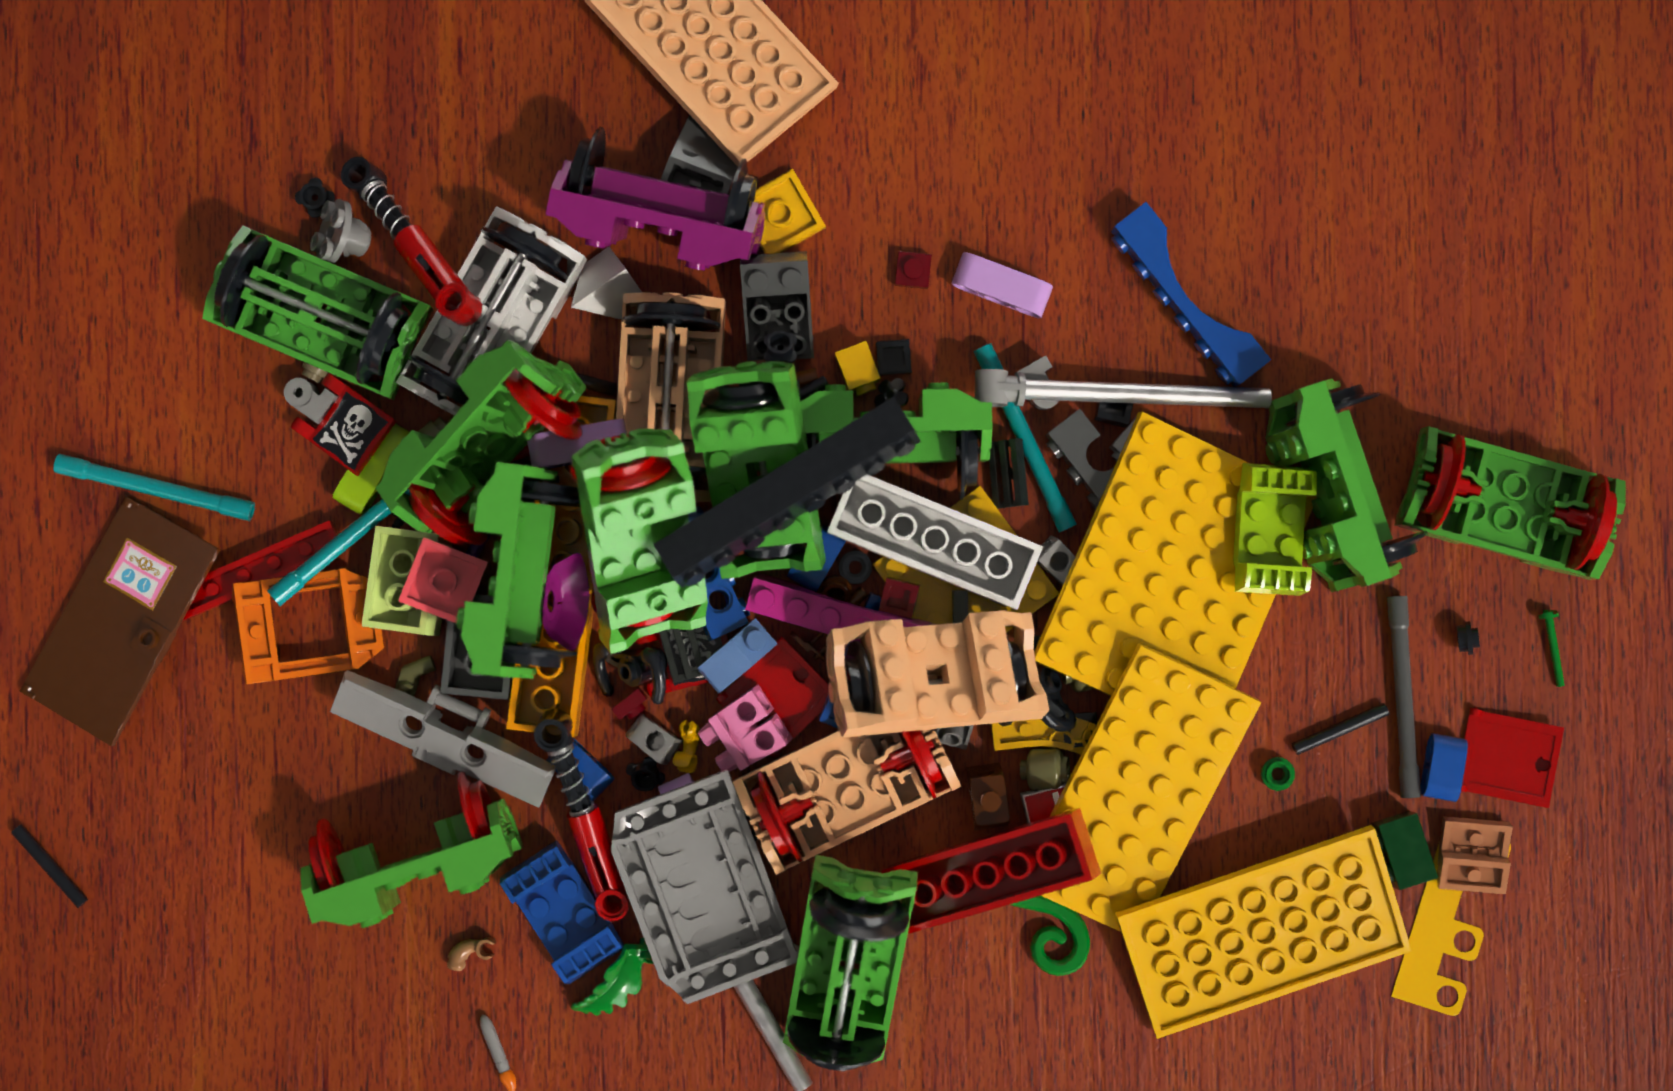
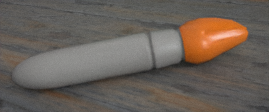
[480,1015,516,1091]

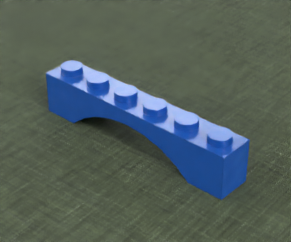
[1111,202,1271,387]

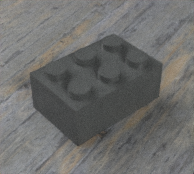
[440,594,517,700]

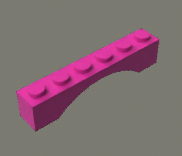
[745,573,938,643]

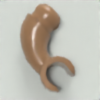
[447,937,497,971]

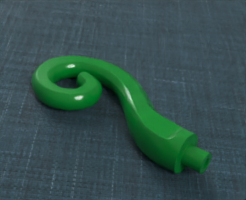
[1010,896,1090,976]

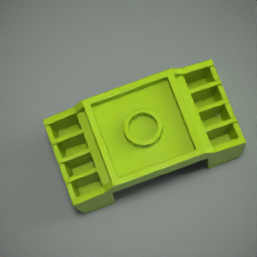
[1233,463,1317,596]

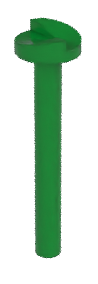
[1538,610,1565,687]

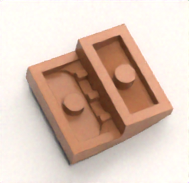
[1437,816,1513,894]

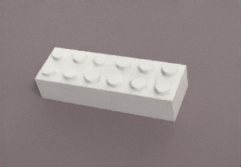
[827,475,1043,610]

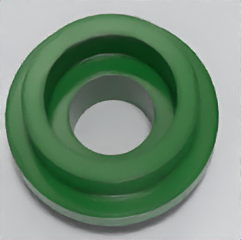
[1261,757,1295,791]

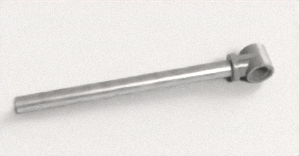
[974,369,1272,408]
[734,979,813,1091]

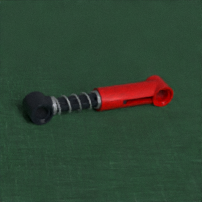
[341,157,482,327]
[534,708,630,921]

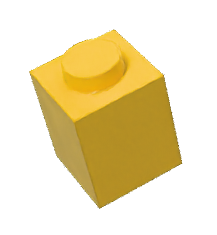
[835,341,881,396]

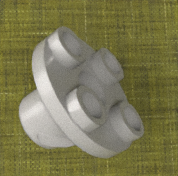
[310,199,372,264]

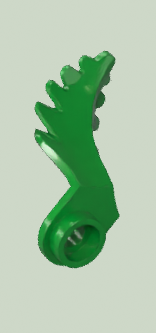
[570,937,654,1016]

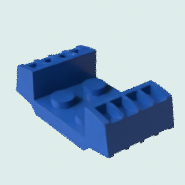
[500,840,625,984]

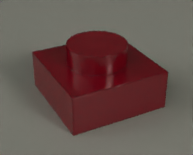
[895,251,932,289]
[879,577,920,619]
[611,688,649,720]

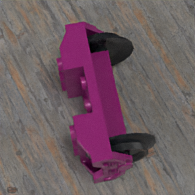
[546,126,765,271]

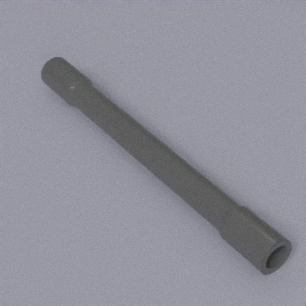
[1387,596,1421,798]

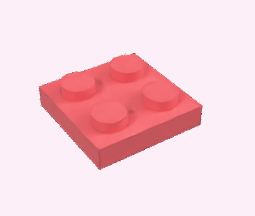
[398,537,488,624]

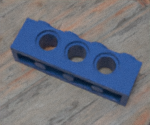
[688,506,750,642]

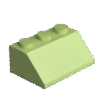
[362,526,452,636]

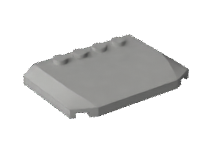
[611,769,798,1004]

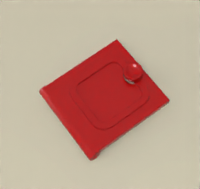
[715,636,829,759]
[1461,707,1564,808]

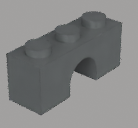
[1045,409,1115,510]

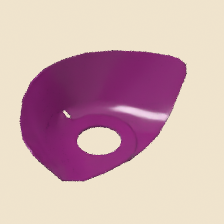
[543,553,589,651]

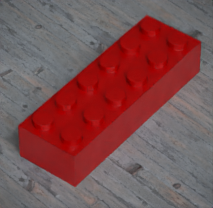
[882,808,1102,934]

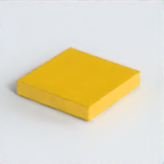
[754,169,826,254]

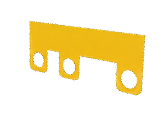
[1391,841,1511,1016]

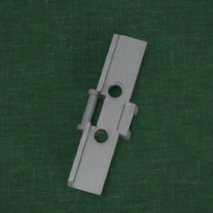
[330,670,556,808]

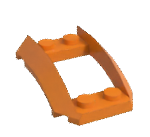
[232,568,384,685]

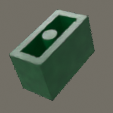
[1371,811,1438,890]

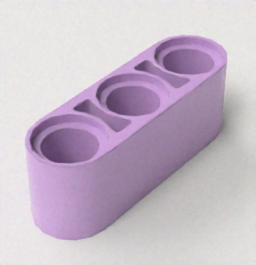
[951,252,1053,318]
[527,419,627,469]

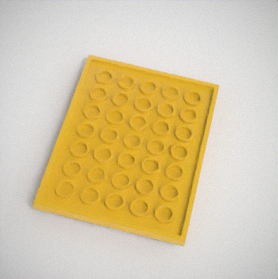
[1034,412,1317,696]

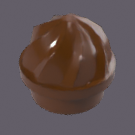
[818,575,852,603]

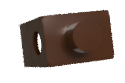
[966,763,1010,830]

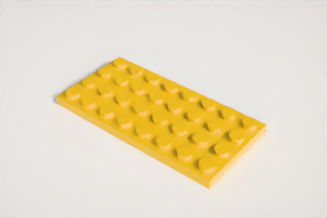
[1041,643,1261,932]
[1115,825,1412,1039]

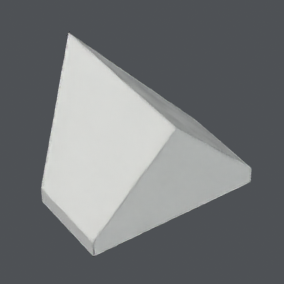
[571,247,642,320]

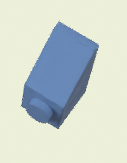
[697,618,777,694]

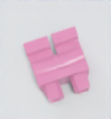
[698,684,792,771]

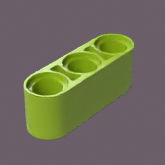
[332,423,410,516]

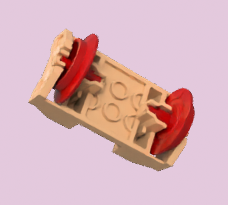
[732,729,961,875]

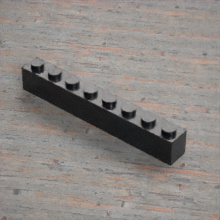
[653,397,921,588]

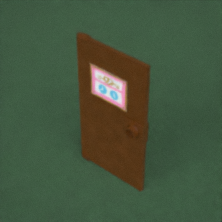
[20,496,221,746]

